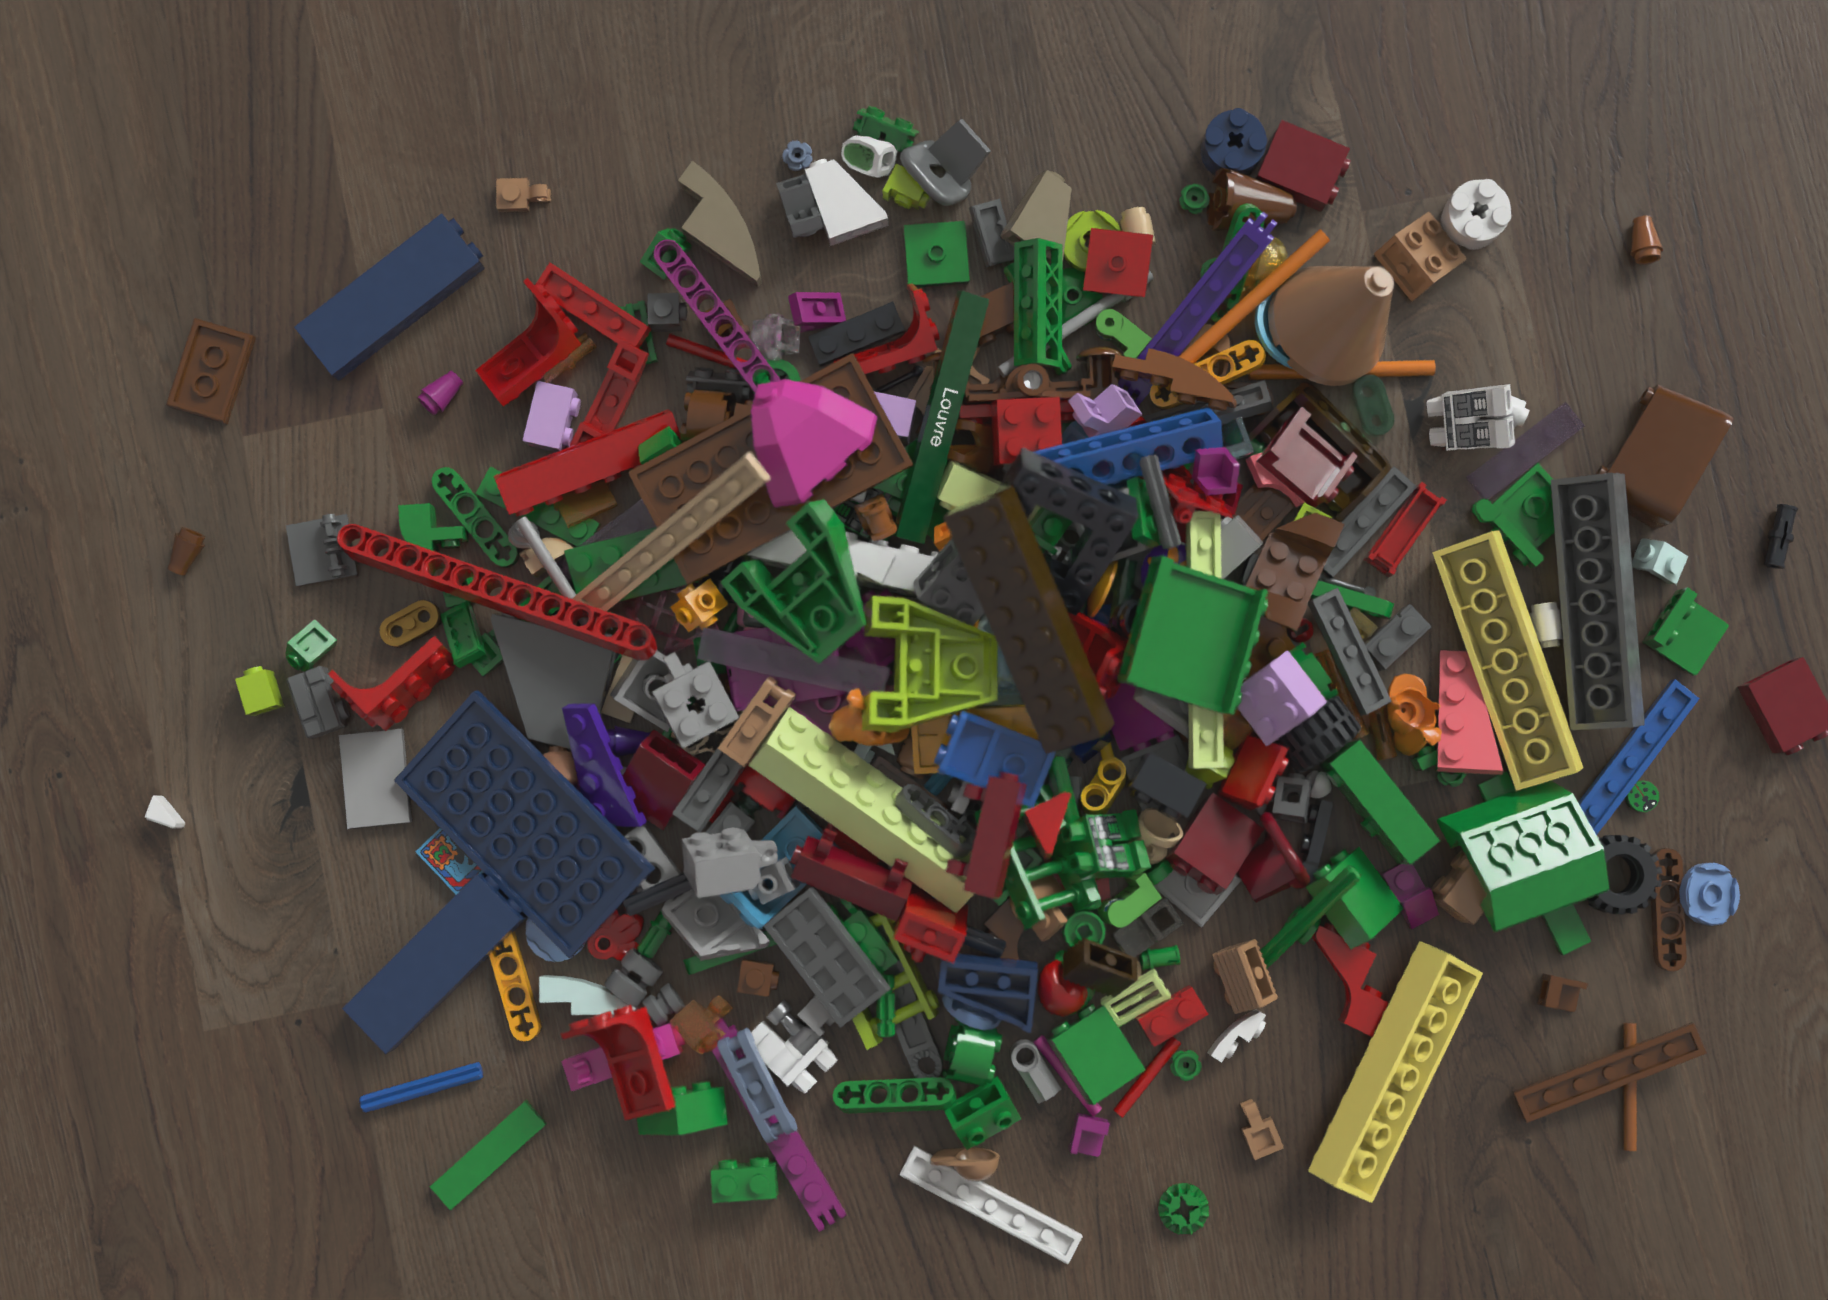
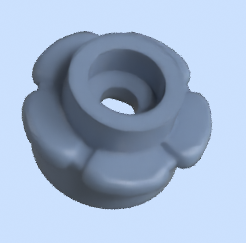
[782,141,812,171]

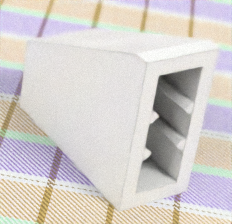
[805,159,888,246]

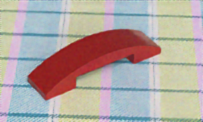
[570,339,649,446]

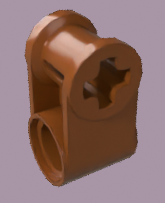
[853,493,897,541]

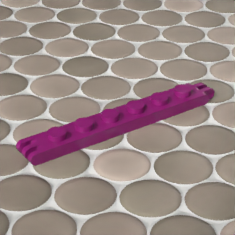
[706,1017,847,1232]

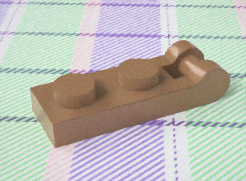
[718,676,796,767]

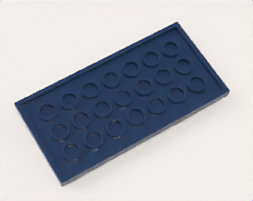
[394,690,656,958]

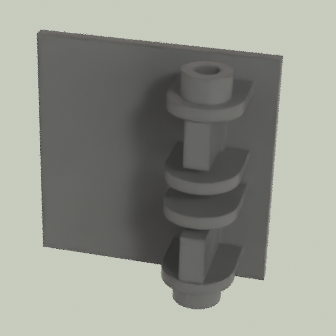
[286,514,358,586]

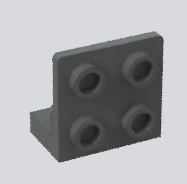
[913,539,984,626]

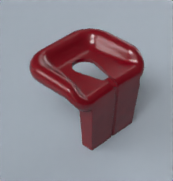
[1237,812,1310,903]

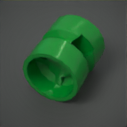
[1062,910,1105,947]

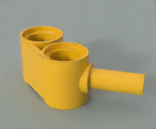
[1081,731,1126,815]

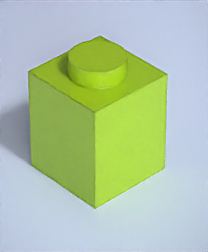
[235,666,284,716]

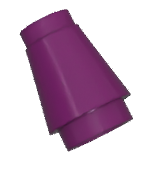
[417,370,464,416]

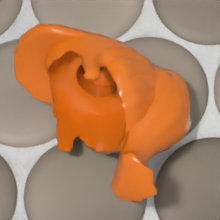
[1386,673,1442,756]
[829,688,910,746]

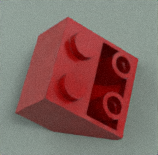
[1217,735,1289,811]

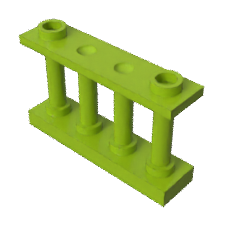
[852,914,940,1050]

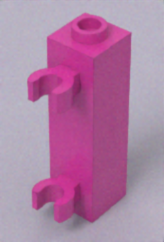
[561,1021,686,1092]

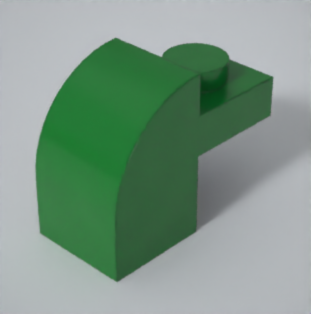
[398,503,469,552]

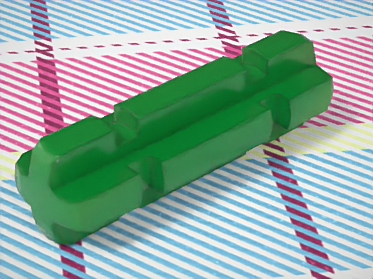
[877,974,895,1037]

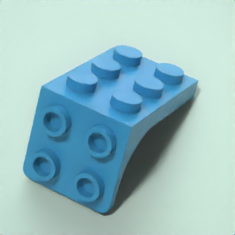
[719,805,841,929]

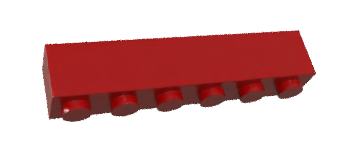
[493,409,684,517]

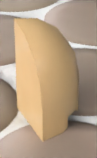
[519,537,574,578]

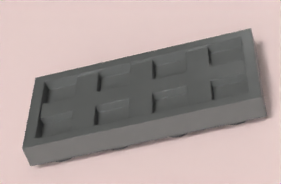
[764,887,891,1028]

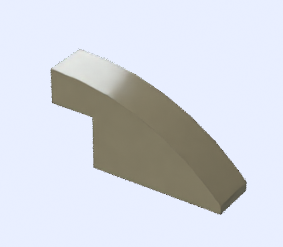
[678,160,762,288]

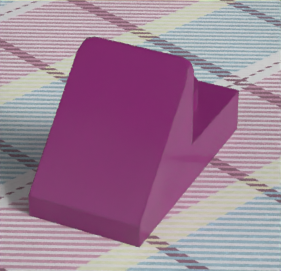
[788,292,846,332]
[1380,864,1439,929]

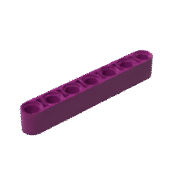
[654,239,781,394]

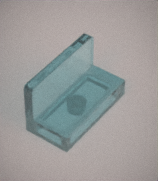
[1222,417,1254,461]

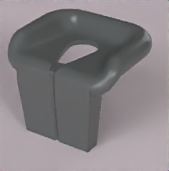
[900,119,991,206]

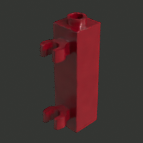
[946,771,1027,898]
[790,828,913,922]

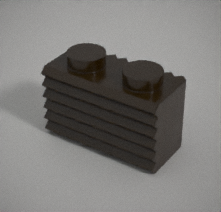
[1063,938,1138,998]

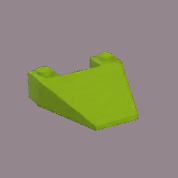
[862,596,998,732]

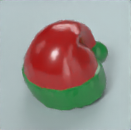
[1038,950,1095,1016]

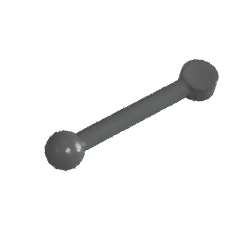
[1318,573,1376,596]

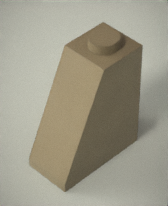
[1000,170,1072,265]

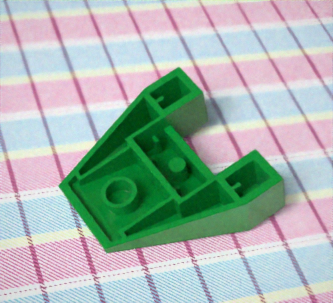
[721,499,866,664]

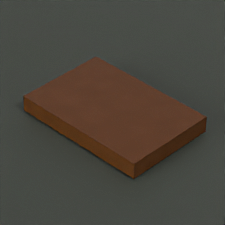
[166,318,256,425]

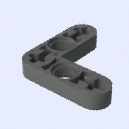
[895,784,983,858]

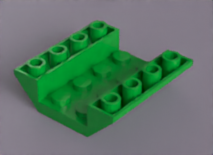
[1437,781,1609,933]

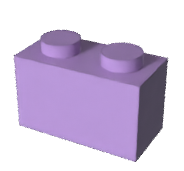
[523,381,581,452]

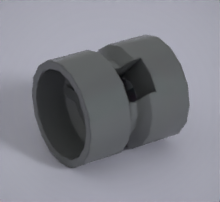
[604,947,664,1008]

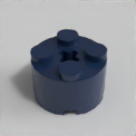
[1201,108,1267,176]

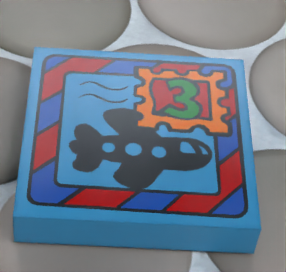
[415,828,484,894]

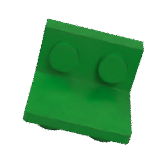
[1642,587,1729,676]

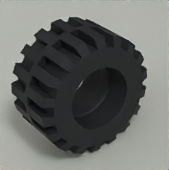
[1274,696,1361,773]
[1586,835,1662,915]

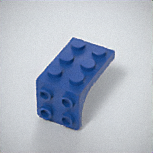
[934,710,1056,808]

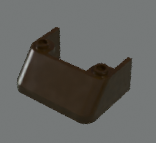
[1244,382,1391,522]

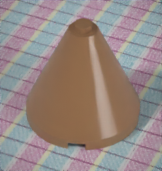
[1268,266,1394,386]

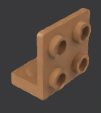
[1374,212,1466,302]

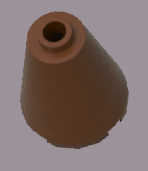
[1207,168,1297,231]

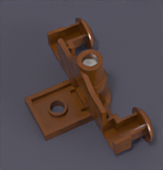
[922,347,1122,470]

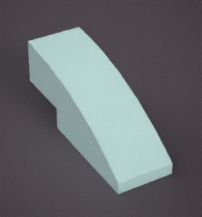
[539,975,638,1015]

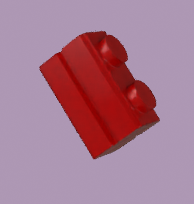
[1135,985,1208,1047]

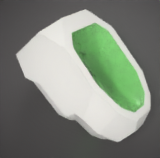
[841,136,897,178]

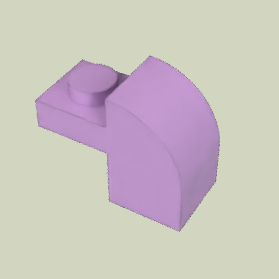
[1068,384,1142,437]

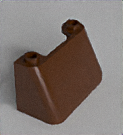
[1595,385,1734,530]

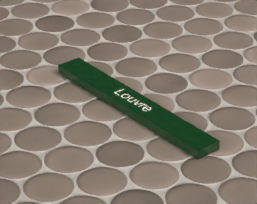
[892,290,990,544]

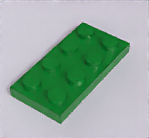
[564,527,701,601]

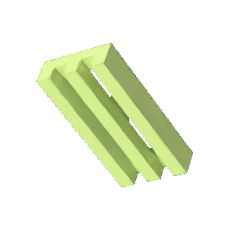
[1100,969,1171,1027]

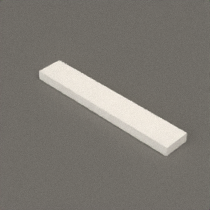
[900,1146,1082,1264]

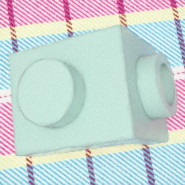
[1632,539,1688,585]

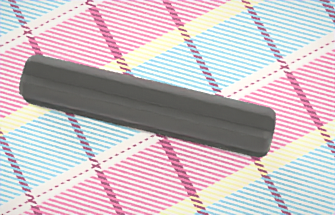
[1139,455,1181,549]

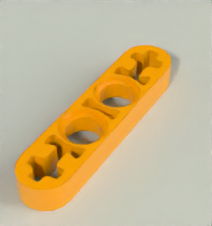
[1150,340,1266,410]
[489,931,541,1041]

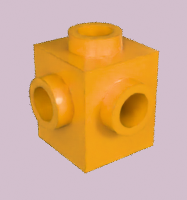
[670,579,728,633]

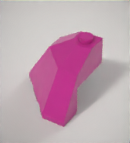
[751,380,877,507]

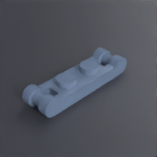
[718,1028,797,1143]

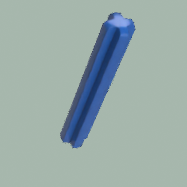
[359,1062,483,1113]

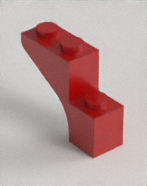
[1312,922,1389,1037]

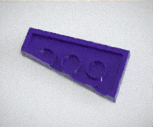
[562,704,647,827]

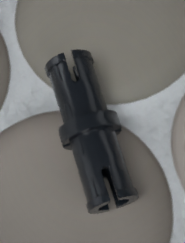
[1763,504,1798,569]

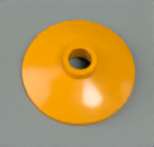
[1087,560,1118,618]

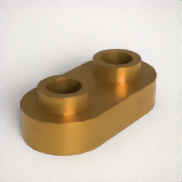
[380,600,441,647]

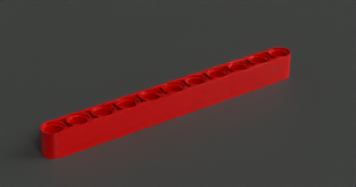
[337,524,657,661]

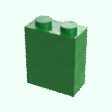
[1306,847,1404,949]
[1046,1003,1146,1105]

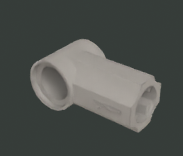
[1010,1039,1061,1104]

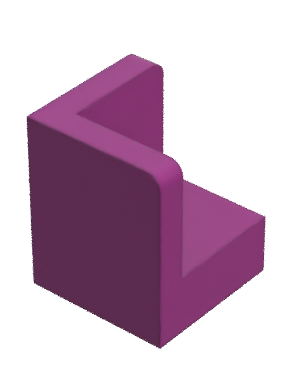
[1192,447,1240,495]
[1068,1112,1110,1157]

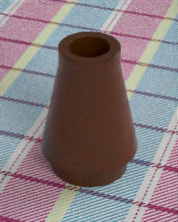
[167,527,205,576]

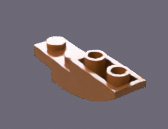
[1112,348,1237,411]

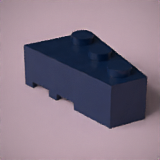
[938,954,1038,1033]

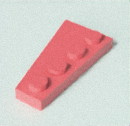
[1437,650,1503,775]

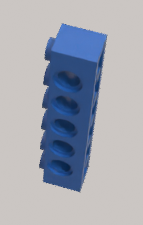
[1034,407,1223,484]

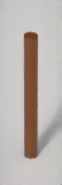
[1623,1023,1637,1151]

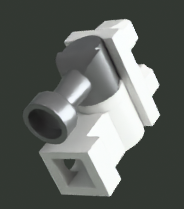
[751,1000,838,1094]

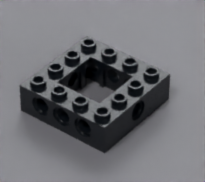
[996,447,1139,616]

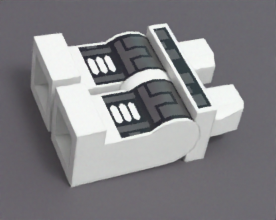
[1427,384,1515,450]

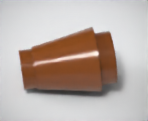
[1631,216,1663,264]

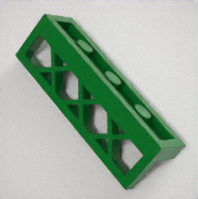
[1014,238,1063,369]

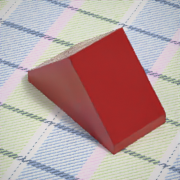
[1022,792,1071,859]

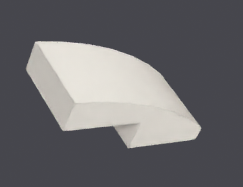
[1207,1010,1266,1062]

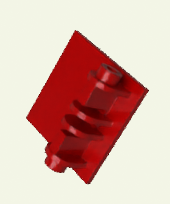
[1163,474,1233,523]

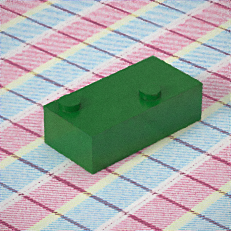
[1320,740,1440,865]

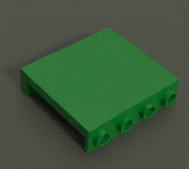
[1117,556,1268,715]

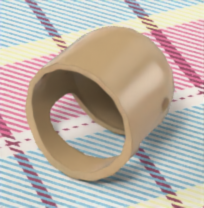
[1128,808,1183,865]

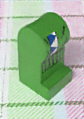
[1095,309,1152,358]
[1098,872,1162,928]

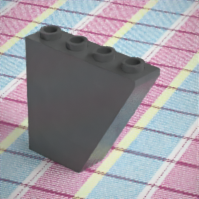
[491,613,616,749]

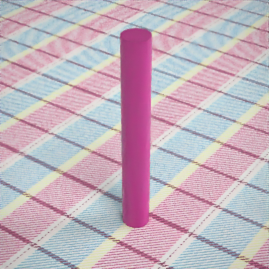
[1033,1035,1102,1116]

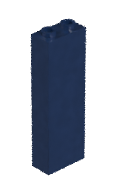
[294,213,485,381]
[342,873,528,1054]

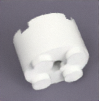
[1441,179,1511,250]

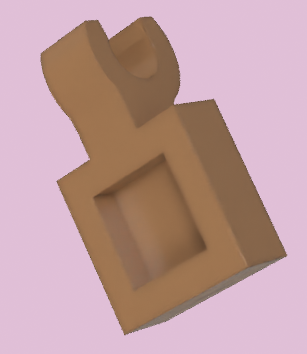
[496,178,551,212]
[1240,1099,1284,1160]

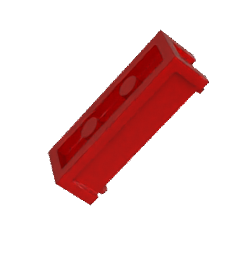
[1363,482,1447,578]

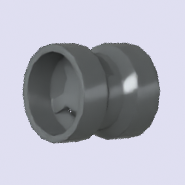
[642,983,686,1026]

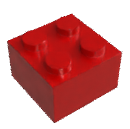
[991,397,1062,466]

